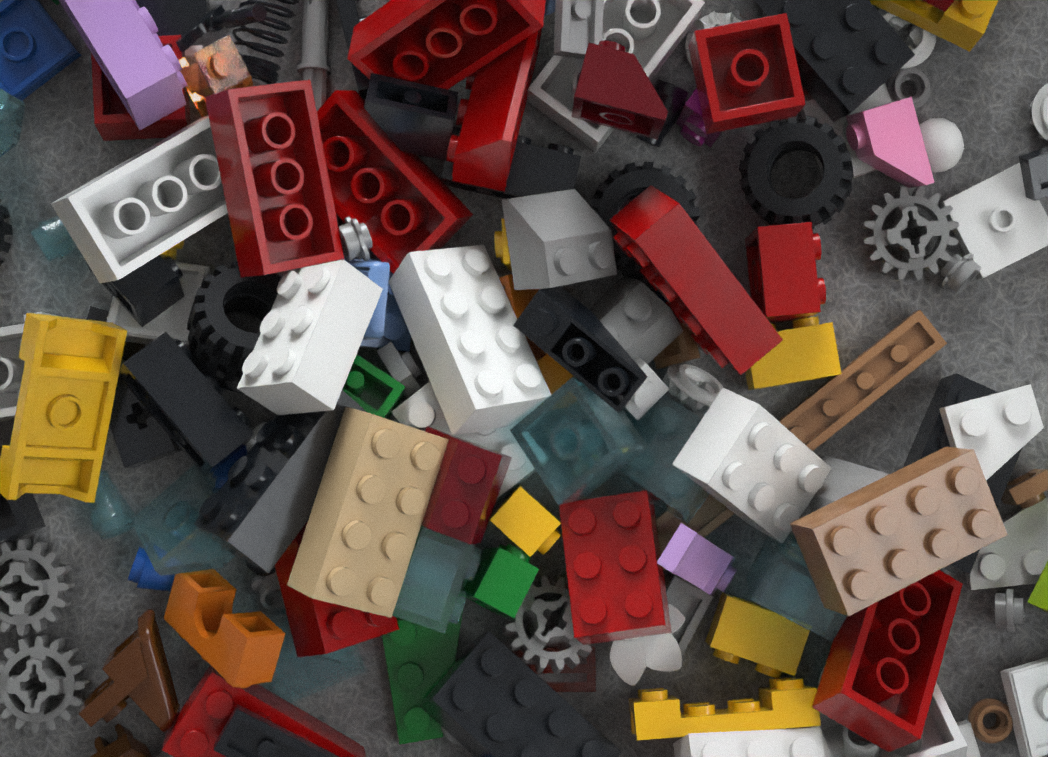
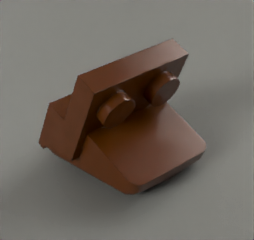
[79,609,180,732]

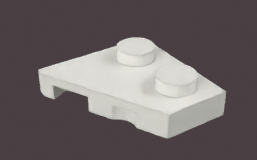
[939,384,1044,480]
[965,497,1048,590]

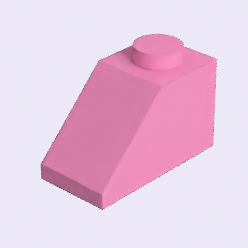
[846,97,935,188]

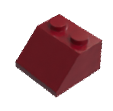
[571,40,668,140]
[422,426,512,545]

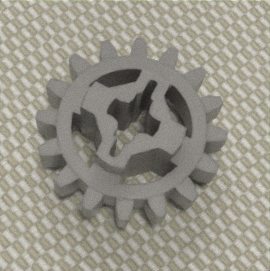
[861,186,959,281]
[0,538,75,636]
[502,576,593,675]
[0,634,91,733]

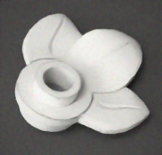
[610,604,686,686]

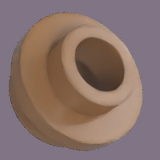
[968,698,1013,743]

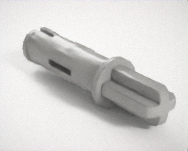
[297,0,331,111]

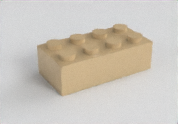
[287,407,449,618]

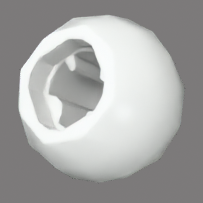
[919,118,964,173]

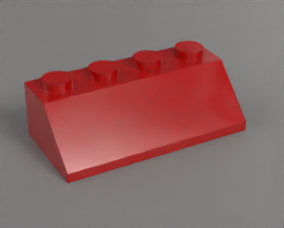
[446,0,546,192]
[317,90,473,274]

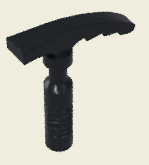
[176,3,267,52]

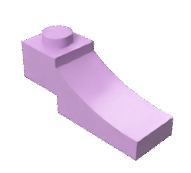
[657,523,737,596]

